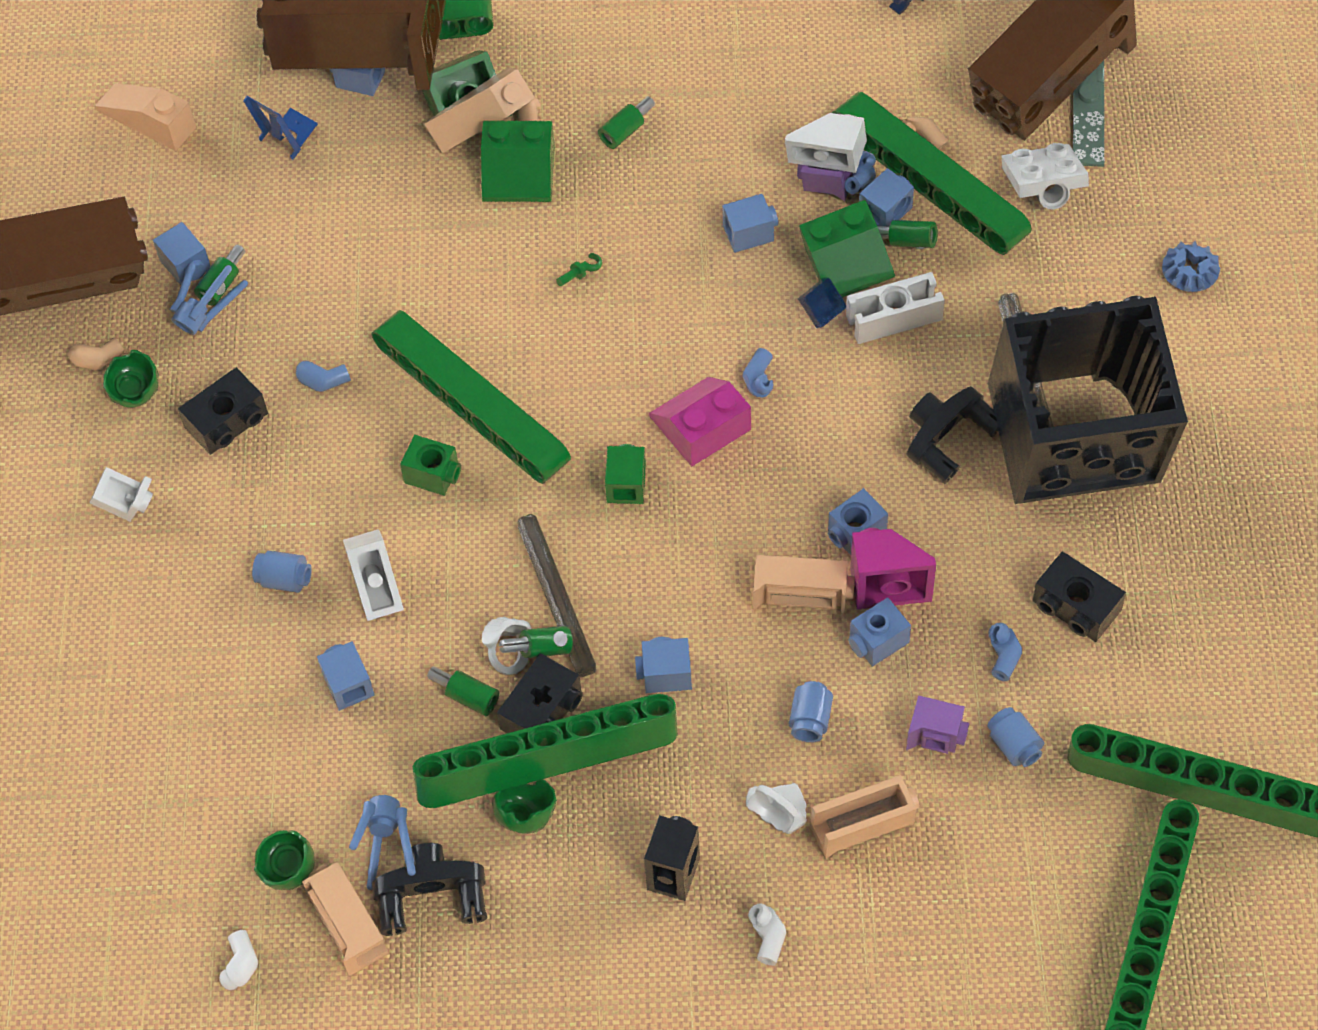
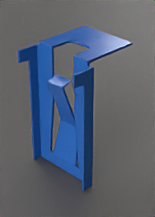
[243,96,318,160]

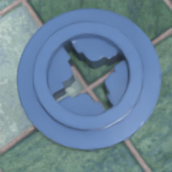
[1162,241,1220,292]

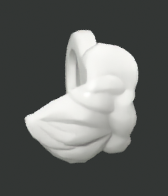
[482,617,532,675]
[746,783,807,834]

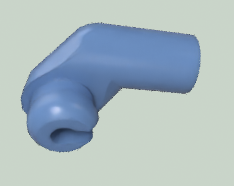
[845,151,876,194]
[742,348,774,398]
[296,361,351,392]
[988,623,1022,681]

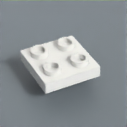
[1001,143,1089,209]

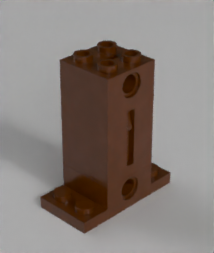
[256,0,446,90]
[968,0,1137,141]
[0,196,148,316]

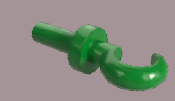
[556,253,602,286]

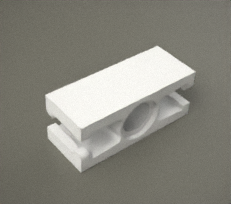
[846,272,944,344]

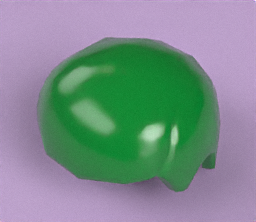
[103,350,159,408]
[492,779,557,834]
[254,830,315,890]

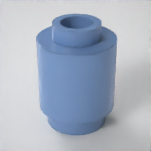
[252,551,312,593]
[789,681,833,742]
[987,707,1044,767]

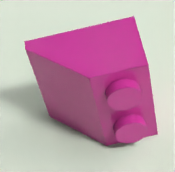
[649,376,751,467]
[850,528,936,610]

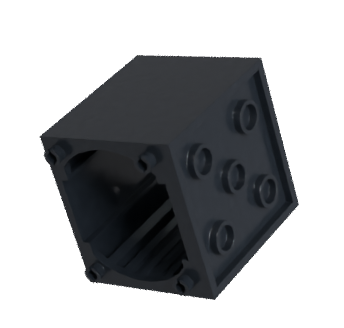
[988,296,1188,504]

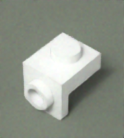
[90,467,153,522]

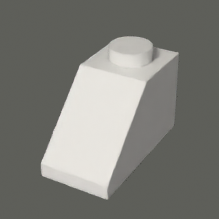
[785,113,867,173]
[343,529,404,621]

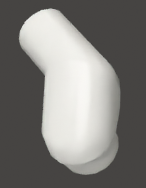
[748,903,786,966]
[219,930,258,990]

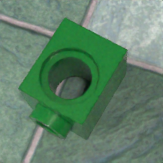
[400,434,461,496]
[605,444,646,504]

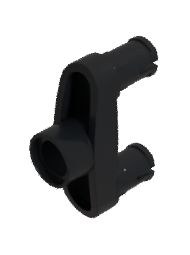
[906,386,998,484]
[372,843,487,936]

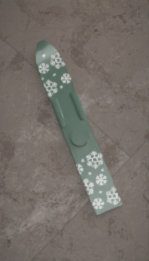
[1073,61,1105,167]

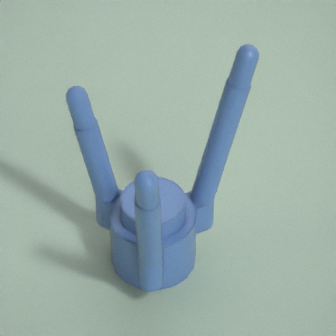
[170,262,248,335]
[349,795,416,890]

